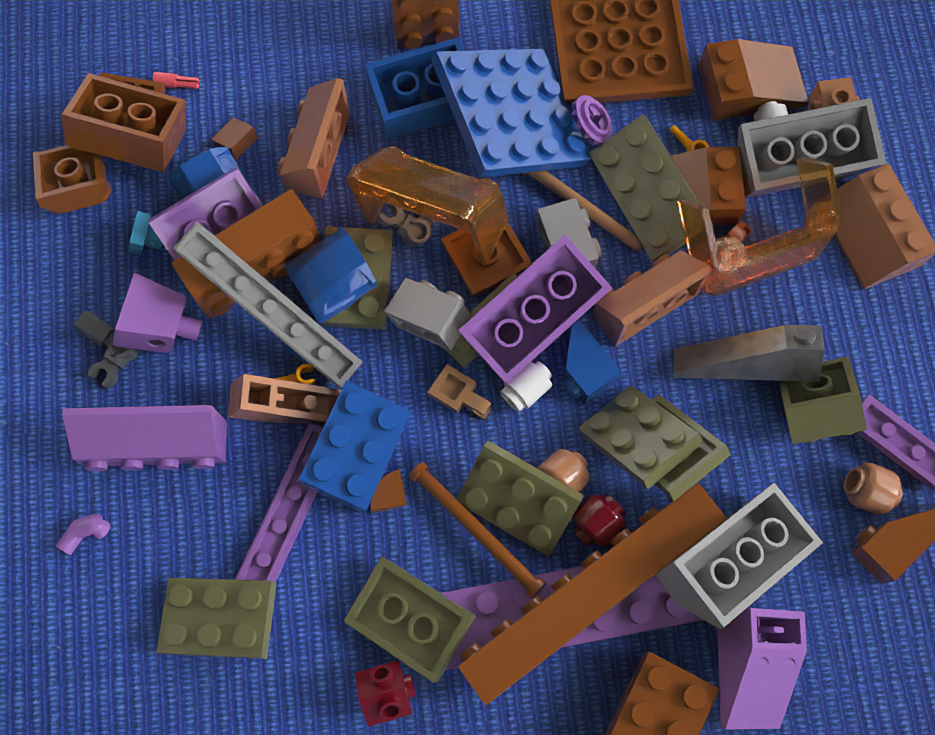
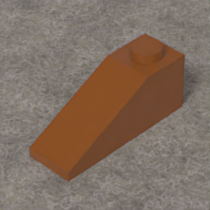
[850,509,935,584]

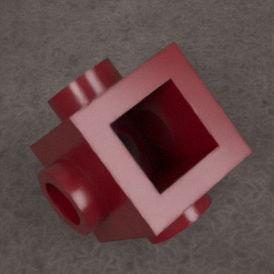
[355,660,416,727]

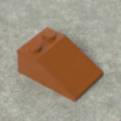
[698,39,809,121]
[671,147,746,226]

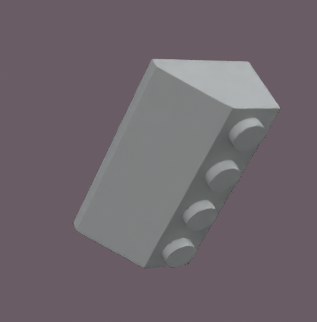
[737,98,886,198]
[655,483,823,629]

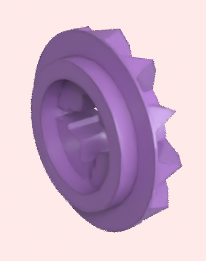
[571,95,612,145]

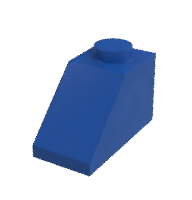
[563,319,621,405]

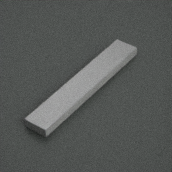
[173,222,363,389]

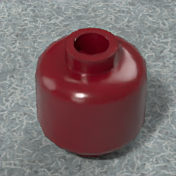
[572,493,627,548]

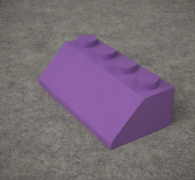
[458,234,612,384]
[62,405,227,471]

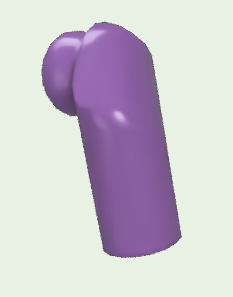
[56,514,110,555]

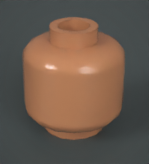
[537,449,589,492]
[844,462,903,515]

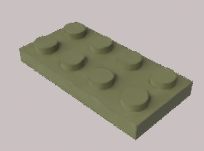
[589,114,713,262]

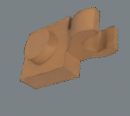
[428,364,492,420]

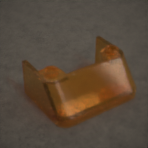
[346,146,509,266]
[678,157,841,296]

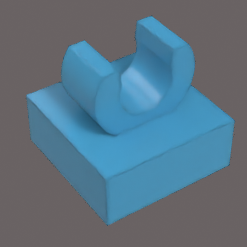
[128,211,162,256]

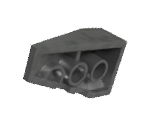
[674,325,825,382]

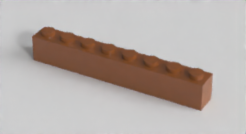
[458,483,727,706]

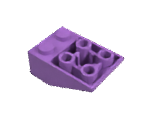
[717,608,807,730]

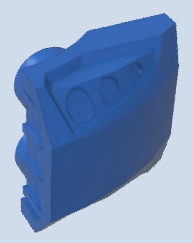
[168,147,263,206]
[284,226,377,324]

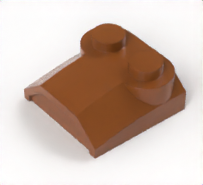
[33,145,111,214]

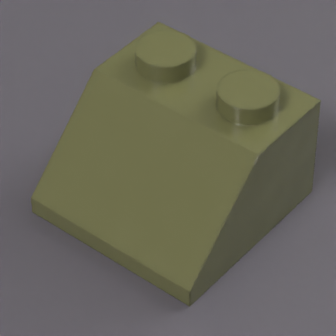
[779,356,867,444]

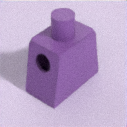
[113,273,202,353]

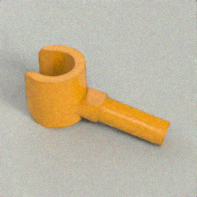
[669,125,709,152]
[273,364,315,385]

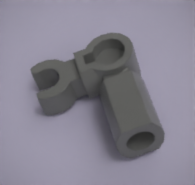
[376,186,451,247]
[74,311,139,389]

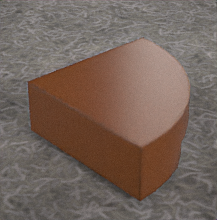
[721,221,752,254]
[371,469,407,514]

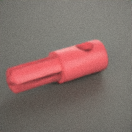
[153,72,200,89]

